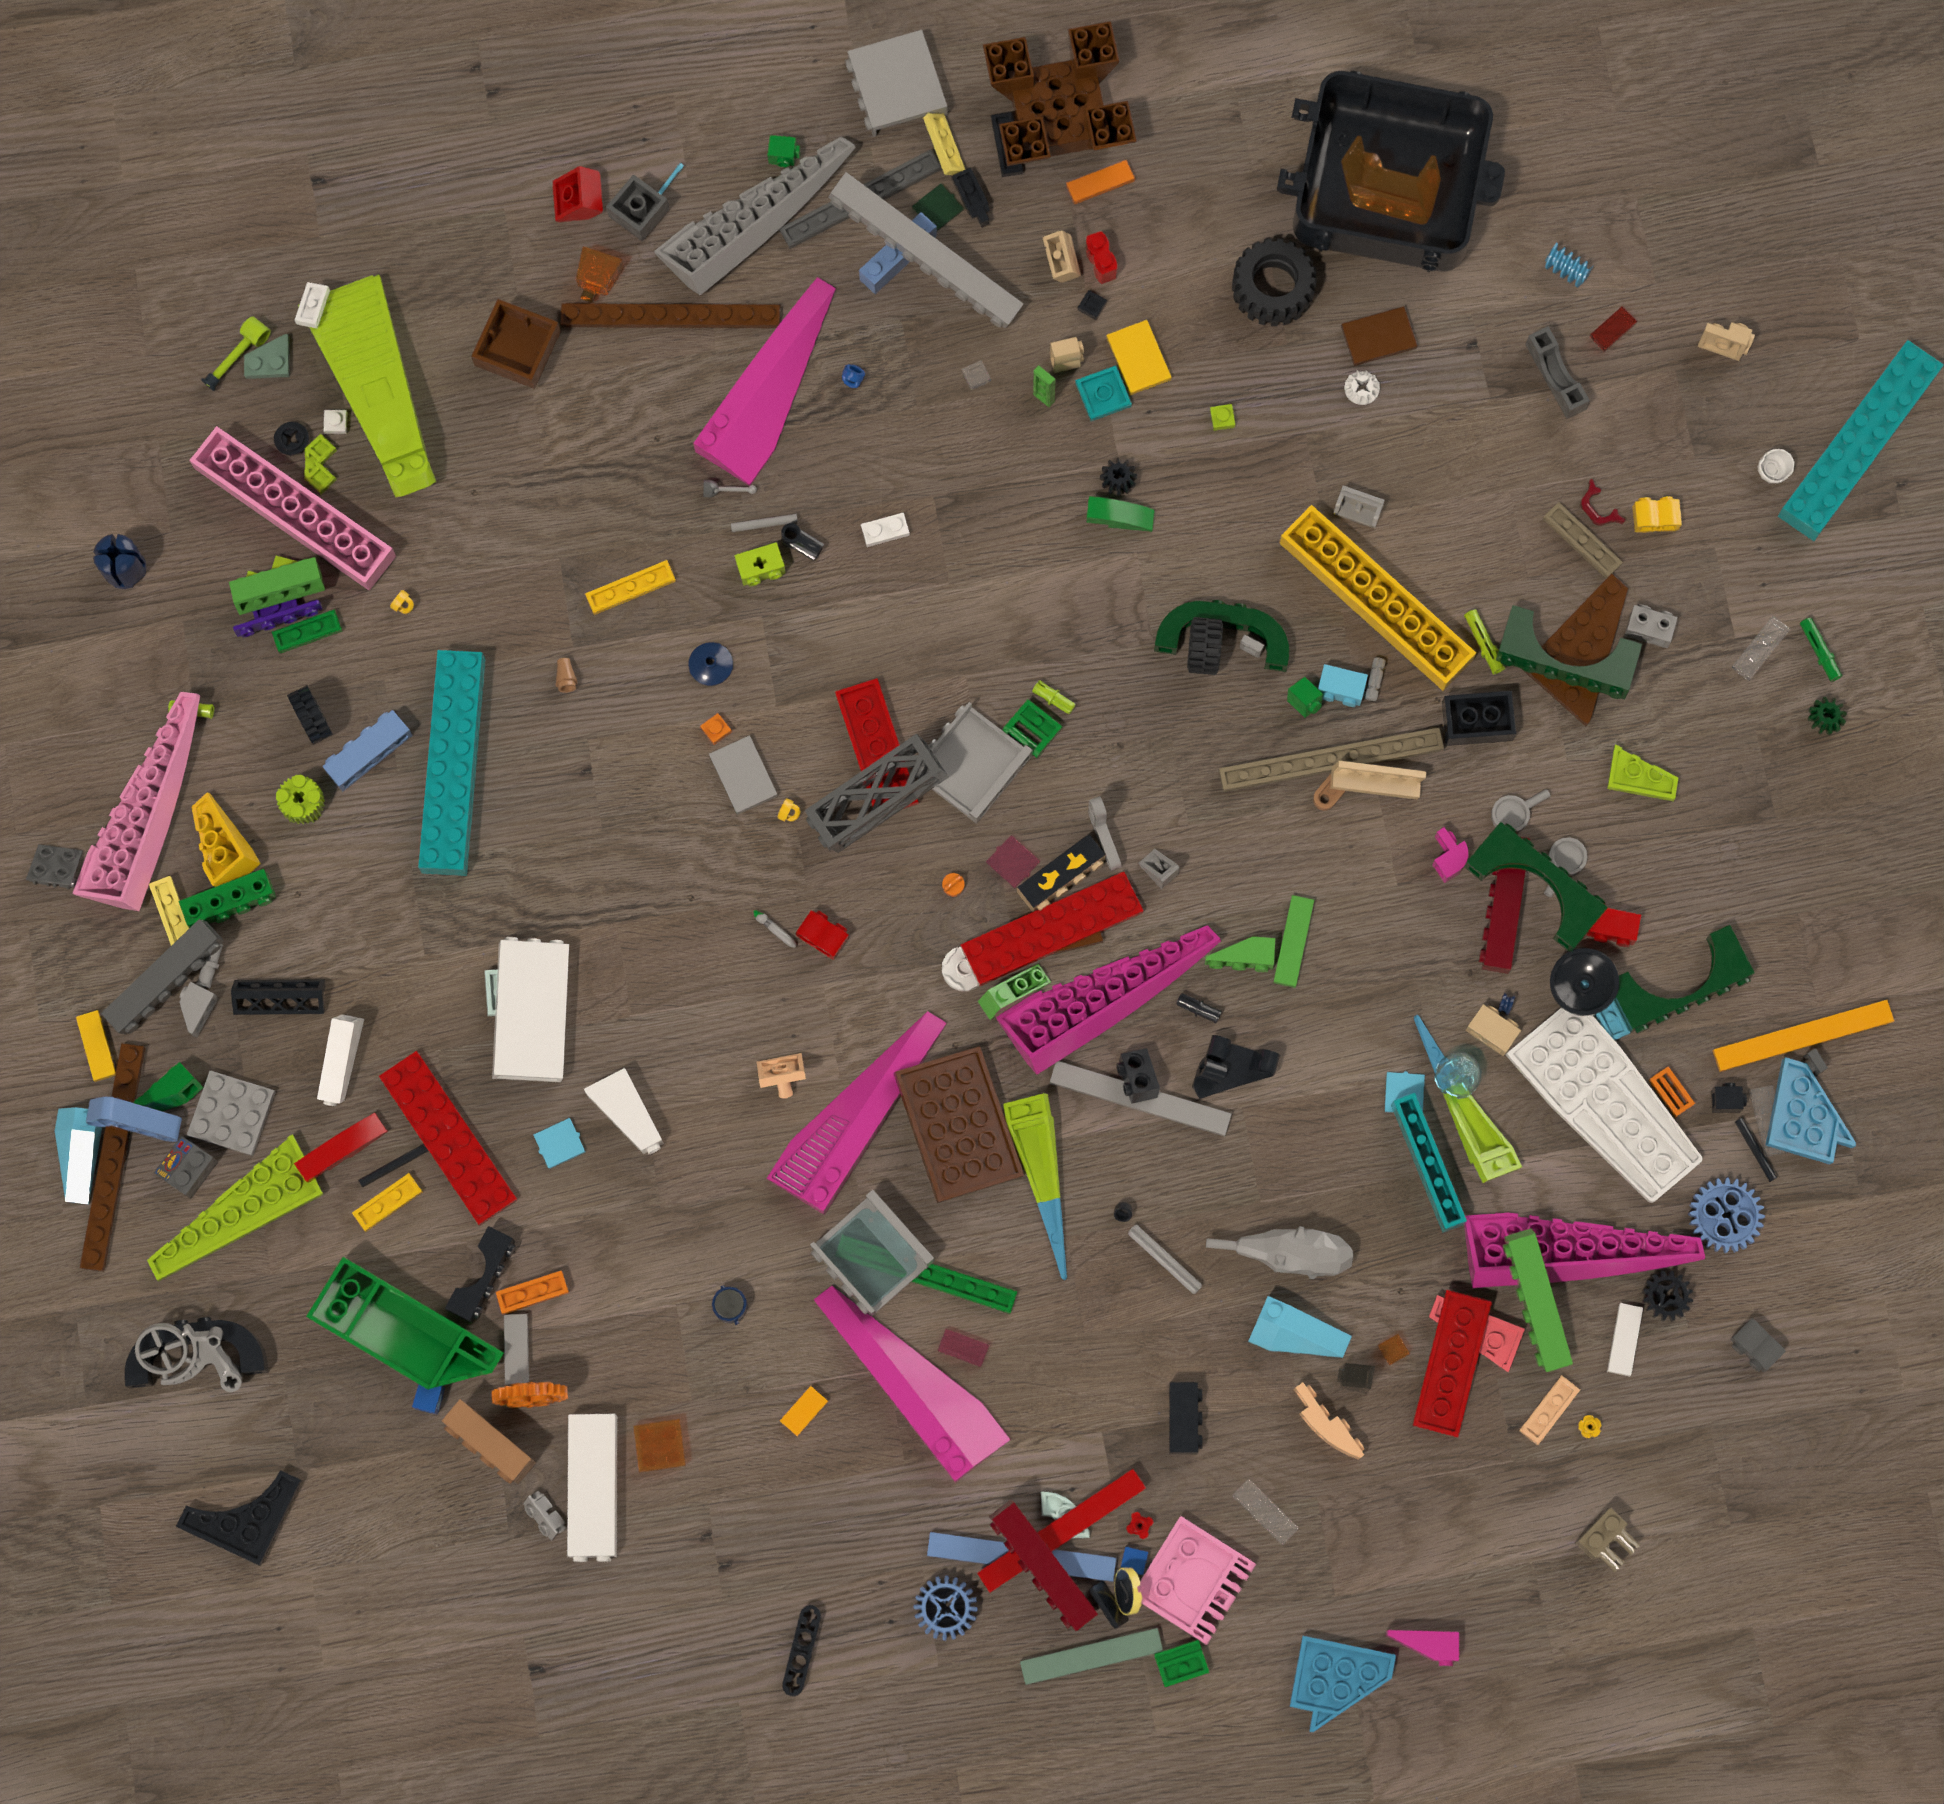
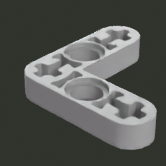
[1088,796,1122,871]

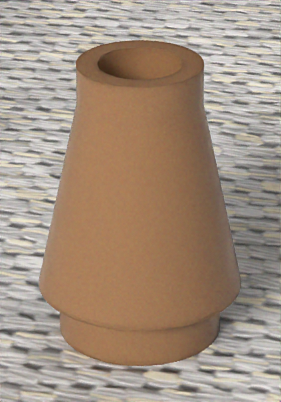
[555,658,578,693]

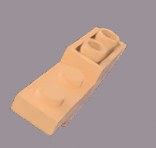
[1294,1383,1365,1460]

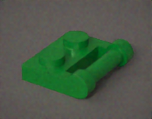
[1002,699,1062,758]

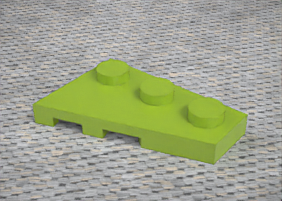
[1607,744,1678,801]

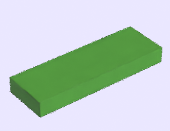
[1033,365,1055,407]

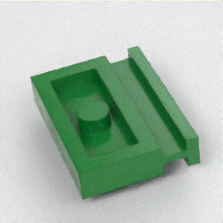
[1154,1640,1210,1688]

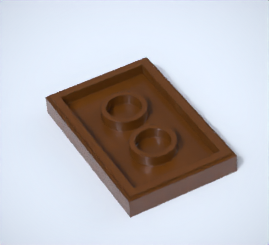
[1341,307,1417,366]

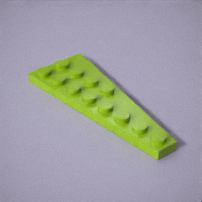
[147,1134,324,1281]

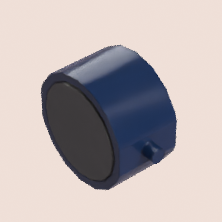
[712,1285,748,1325]

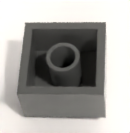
[606,174,669,241]

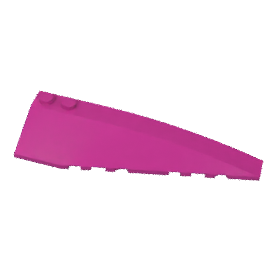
[693,277,836,486]
[996,925,1221,1075]
[1464,1213,1705,1288]
[814,1286,1010,1483]

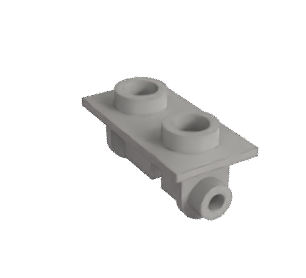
[523,1491,566,1541]

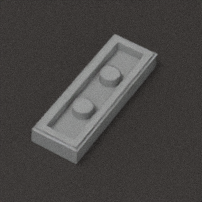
[504,1314,529,1385]

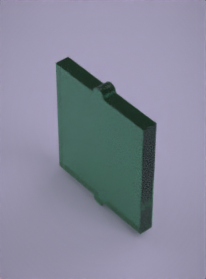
[912,183,964,231]

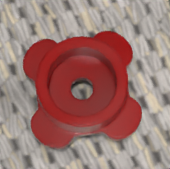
[1126,1512,1153,1539]

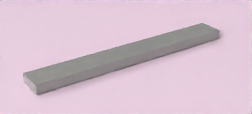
[1050,1061,1231,1137]

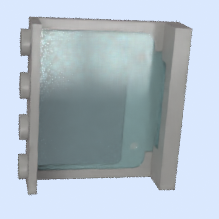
[810,1190,934,1316]

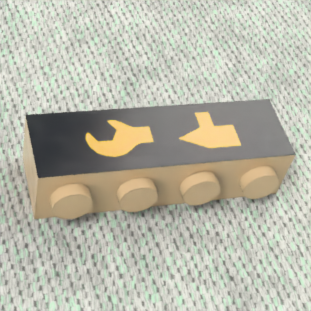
[1017,834,1106,912]

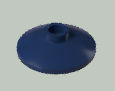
[688,642,733,686]

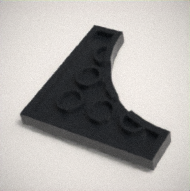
[176,1470,303,1566]

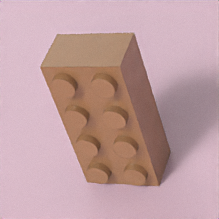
[442,1399,536,1484]

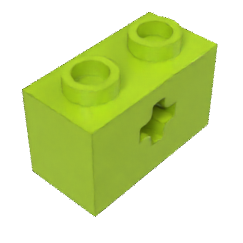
[734,542,786,586]

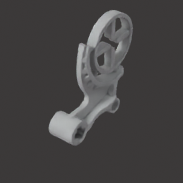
[135,1323,244,1392]

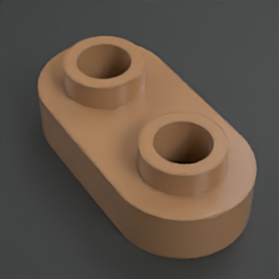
[1313,774,1346,811]

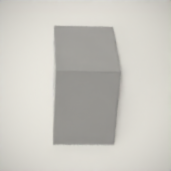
[1138,849,1179,889]

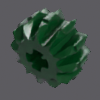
[1807,697,1847,736]

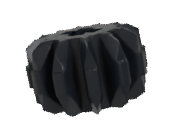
[1100,457,1138,496]

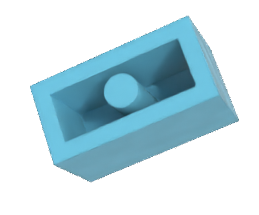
[1318,664,1368,707]

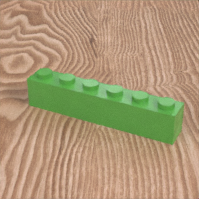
[1503,1229,1573,1372]

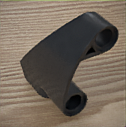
[1192,1035,1281,1099]

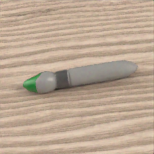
[753,910,797,948]

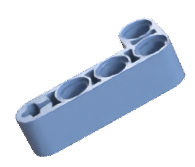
[86,1097,182,1142]

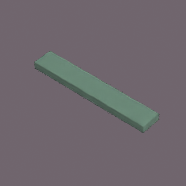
[1020,1628,1163,1685]

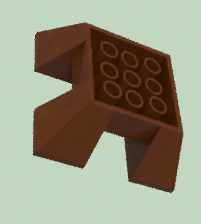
[983,21,1137,166]

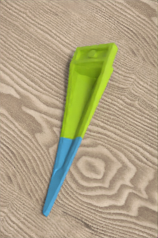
[1414,1015,1522,1183]
[1003,1093,1067,1280]

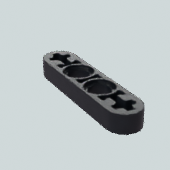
[782,1605,821,1697]

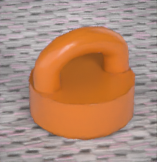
[942,873,965,897]

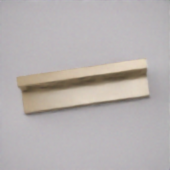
[1330,761,1426,799]

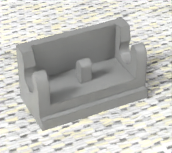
[1333,486,1385,529]

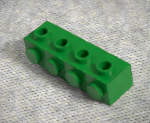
[178,868,277,928]

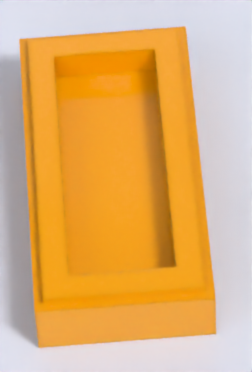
[780,1386,828,1437]

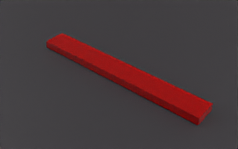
[977,1469,1146,1593]

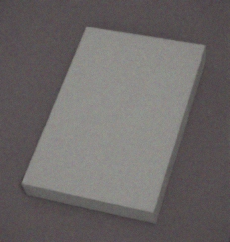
[709,735,778,815]

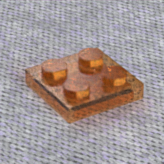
[633,1419,686,1473]

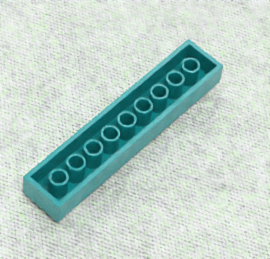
[1778,340,1944,541]
[418,650,485,876]

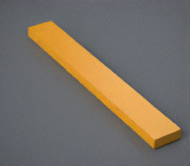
[1713,1000,1894,1072]

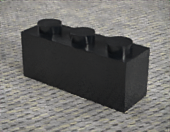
[1169,1382,1202,1455]

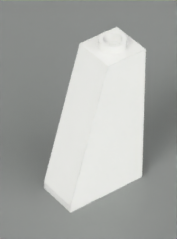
[317,1015,364,1106]
[584,1068,664,1154]

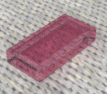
[938,1329,989,1367]

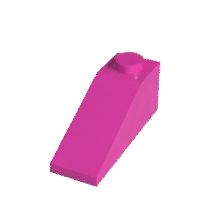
[1386,1630,1459,1666]

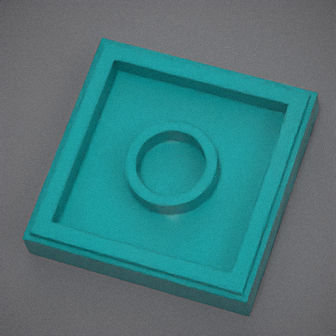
[1075,366,1132,421]

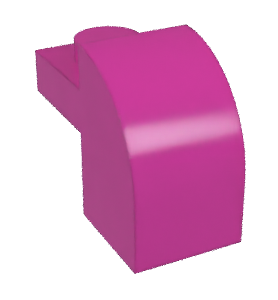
[1432,827,1468,883]

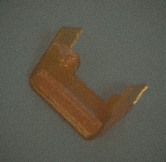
[1341,136,1441,224]

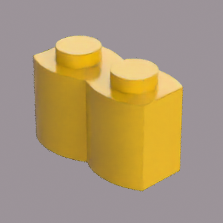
[1632,496,1682,533]

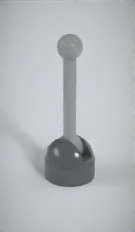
[703,480,757,498]

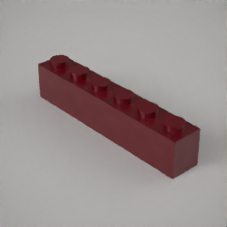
[1478,837,1530,974]
[989,1499,1098,1631]

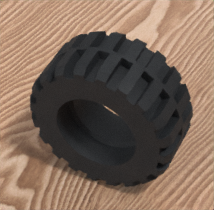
[1232,238,1317,326]

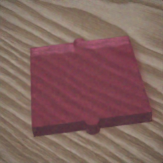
[986,835,1040,889]

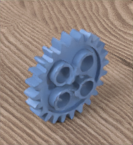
[1688,1178,1765,1253]

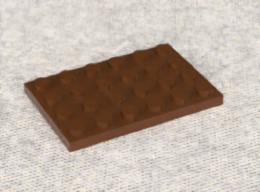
[893,1046,1024,1203]

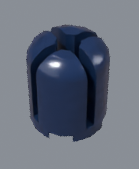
[93,534,147,589]

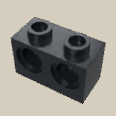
[1116,1048,1160,1104]

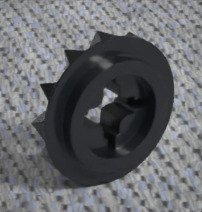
[274,422,310,457]

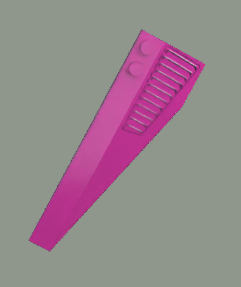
[767,1011,947,1215]

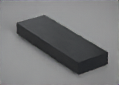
[991,111,1023,177]

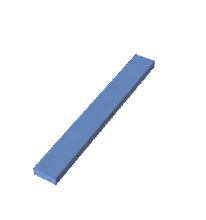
[927,1532,1116,1582]

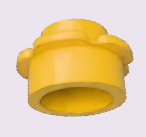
[1578,1415,1601,1438]

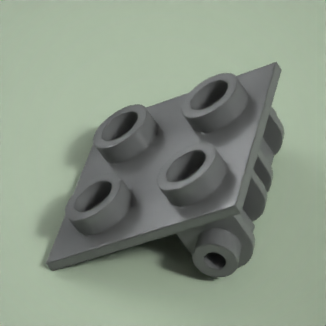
[26,844,83,889]

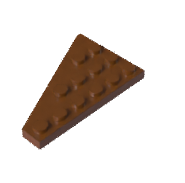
[1523,574,1628,727]

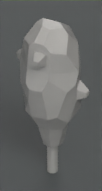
[1206,1226,1353,1279]

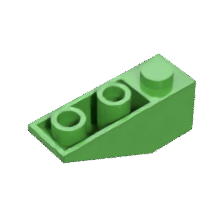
[1204,937,1275,972]
[978,964,1051,1020]

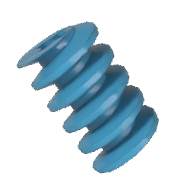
[1545,243,1594,288]

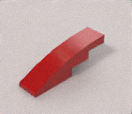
[294,1113,388,1183]

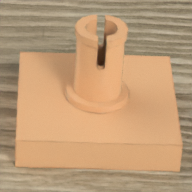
[757,1053,806,1098]

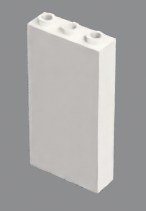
[492,937,569,1082]

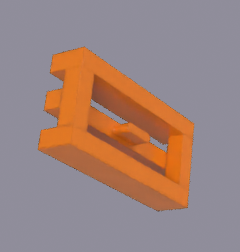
[1648,1067,1695,1118]

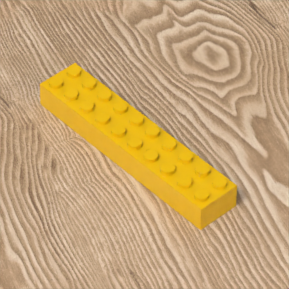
[1279,505,1476,691]

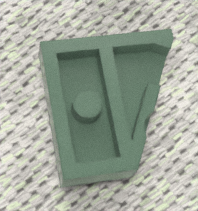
[244,334,290,379]

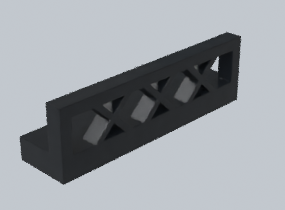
[231,979,326,1015]

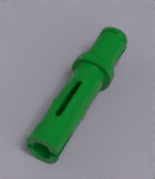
[1799,617,1843,682]

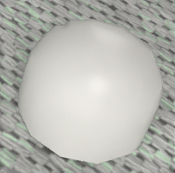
[1758,449,1794,484]

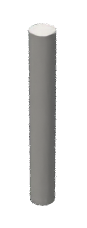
[731,514,798,532]

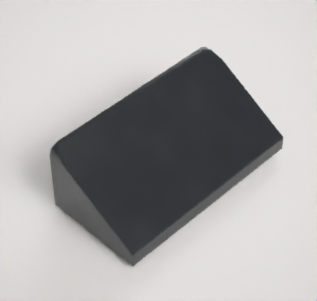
[1089,1582,1129,1630]

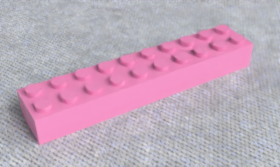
[189,426,396,591]

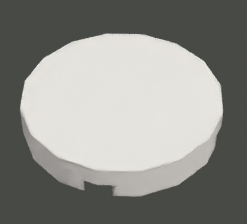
[942,947,979,991]

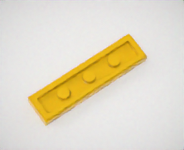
[585,560,676,615]

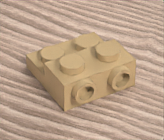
[1697,322,1755,361]

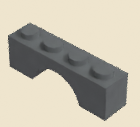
[1525,326,1590,419]

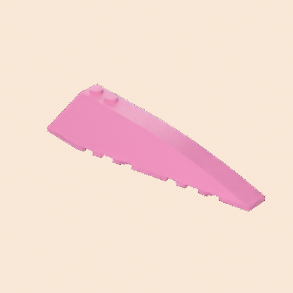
[72,692,200,911]

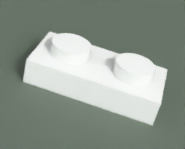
[295,282,330,328]
[861,513,910,547]

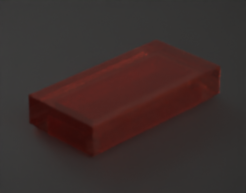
[1590,306,1637,352]

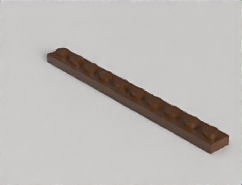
[561,304,780,328]
[80,1043,145,1272]

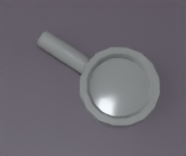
[1491,789,1551,833]
[1544,837,1588,897]

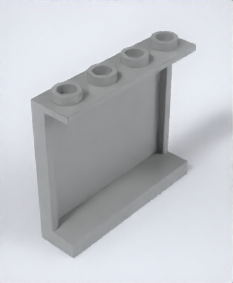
[845,30,948,137]
[916,702,1033,824]

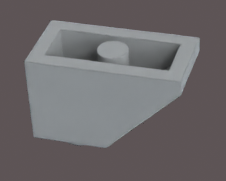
[180,982,219,1038]

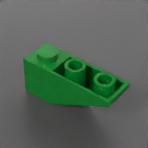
[133,1062,204,1112]

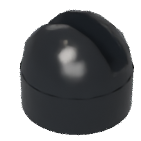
[1114,1201,1133,1222]

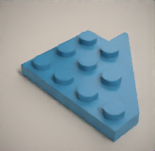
[1766,1057,1856,1164]
[1289,1636,1396,1732]

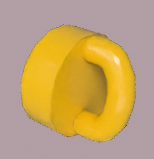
[390,590,414,614]
[777,798,801,822]

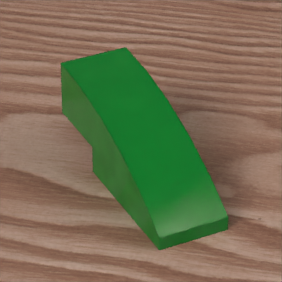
[1086,496,1154,532]

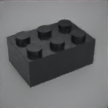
[1442,691,1516,746]

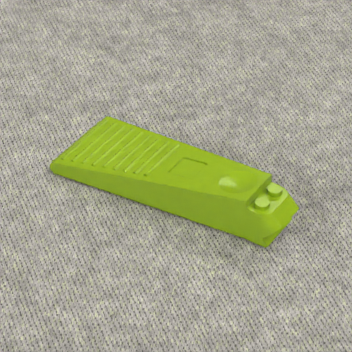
[298,274,437,497]

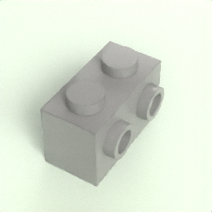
[1624,605,1678,648]

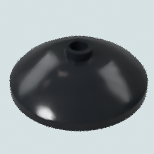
[1550,948,1619,1016]

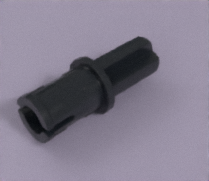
[1176,993,1222,1024]

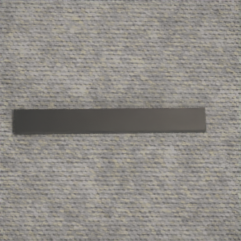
[779,149,942,249]

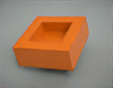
[700,713,732,745]

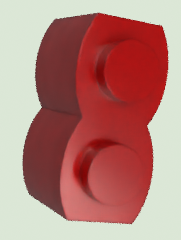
[1086,231,1117,284]
[796,910,849,960]

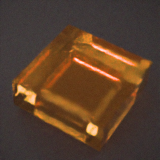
[1378,1334,1410,1366]

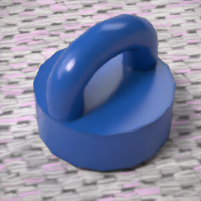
[842,364,865,388]

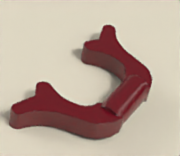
[1580,479,1625,526]

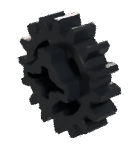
[1642,1271,1693,1322]

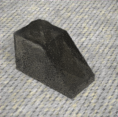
[1336,1363,1375,1394]

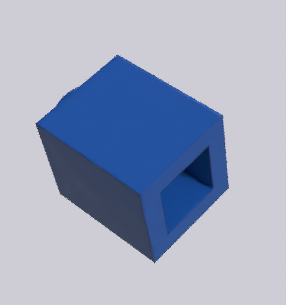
[412,1384,445,1415]

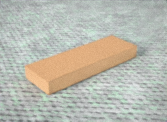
[1519,1375,1580,1445]

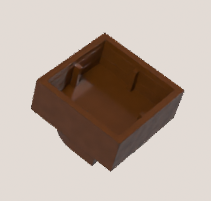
[471,299,561,389]

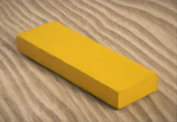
[76,1010,116,1082]
[352,1173,423,1232]

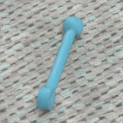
[658,163,684,195]

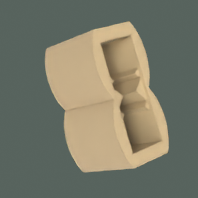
[1050,337,1084,373]

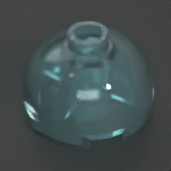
[1434,1052,1482,1099]

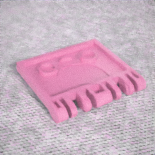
[1137,1516,1256,1645]

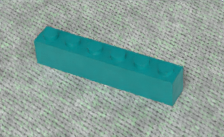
[1391,1093,1467,1233]

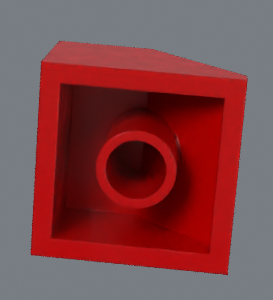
[552,166,603,222]

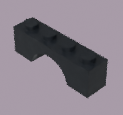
[445,1226,516,1323]

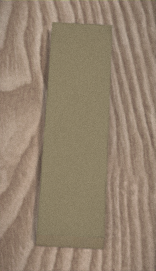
[1543,502,1623,579]

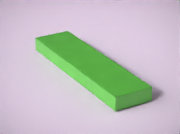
[1273,895,1314,988]

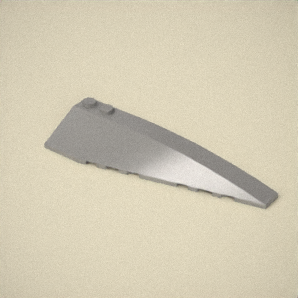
[654,137,855,295]

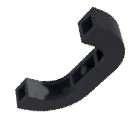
[125,1317,269,1389]

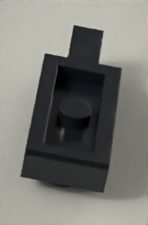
[951,167,990,228]

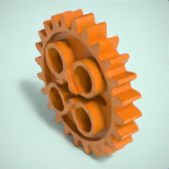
[492,1382,568,1408]

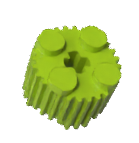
[276,775,325,824]

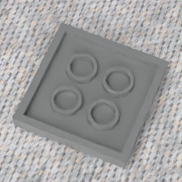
[187,1071,276,1156]

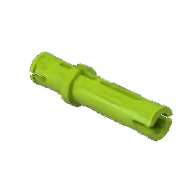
[1464,609,1505,675]

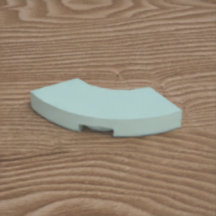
[1041,1492,1089,1538]

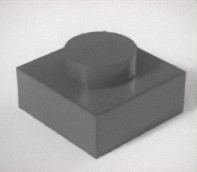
[1804,1049,1828,1076]

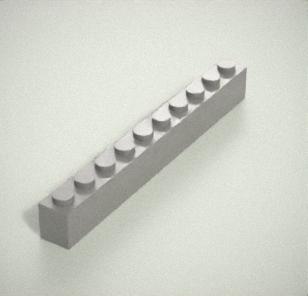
[828,172,1023,328]

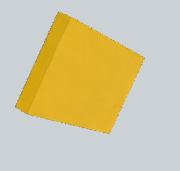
[1106,320,1172,395]

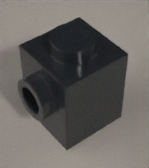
[1711,1083,1747,1113]

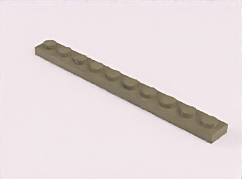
[1219,728,1444,792]

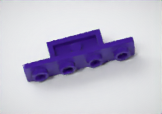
[233,599,323,637]

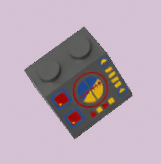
[154,1136,218,1199]

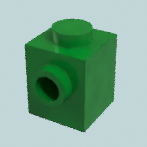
[768,135,800,168]
[1287,677,1323,718]

